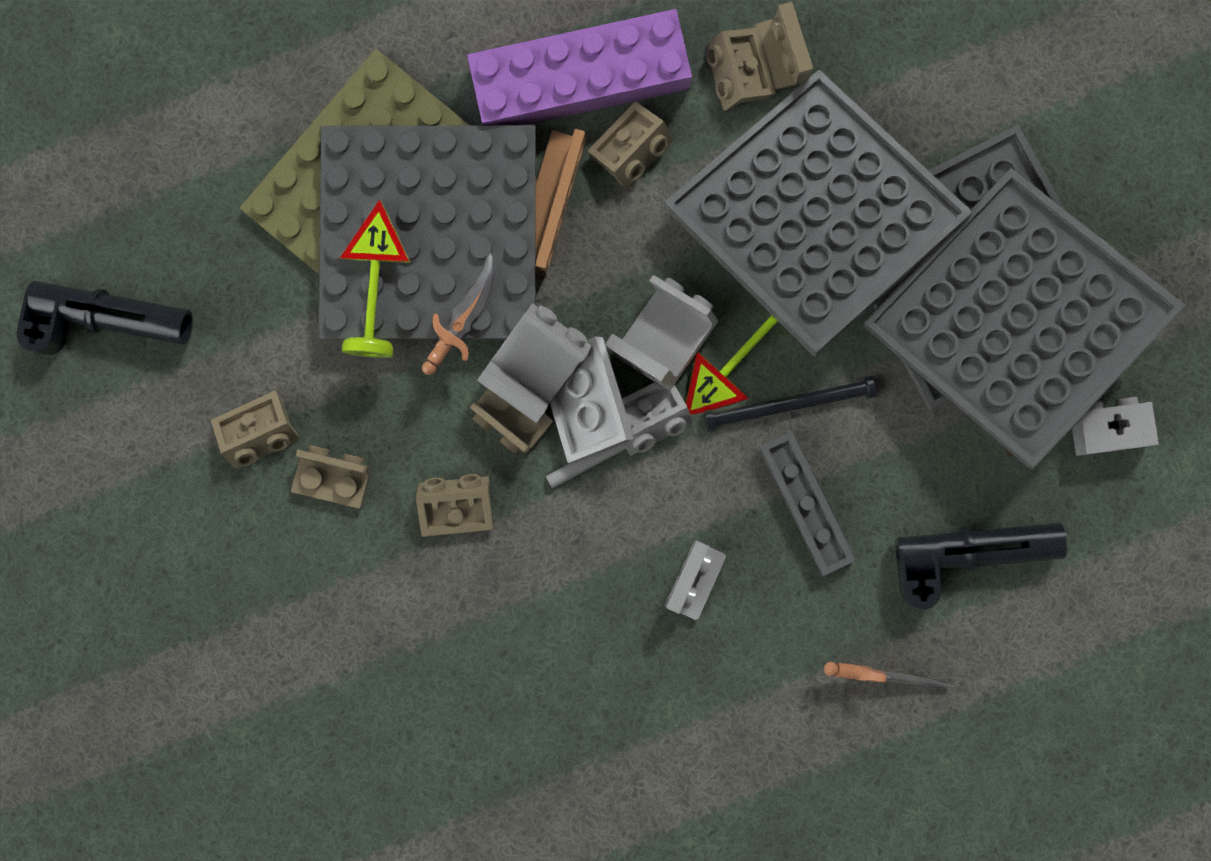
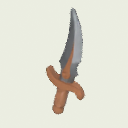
[422,253,494,375]
[824,662,954,687]

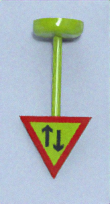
[340,199,411,358]
[685,315,778,415]

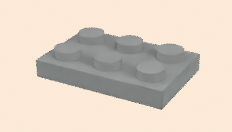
[550,336,634,463]

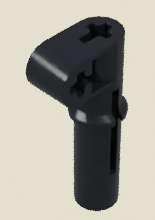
[17,281,193,355]
[895,523,1067,609]

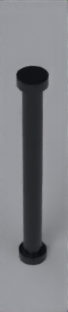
[704,376,876,432]

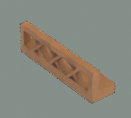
[535,129,586,275]

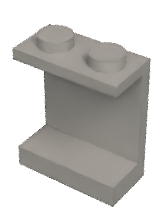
[605,275,718,392]
[477,303,591,423]

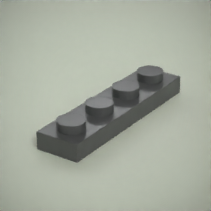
[758,431,856,576]

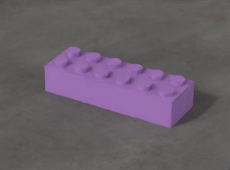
[467,9,692,125]

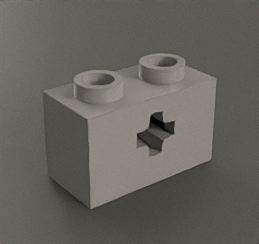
[1072,397,1159,456]

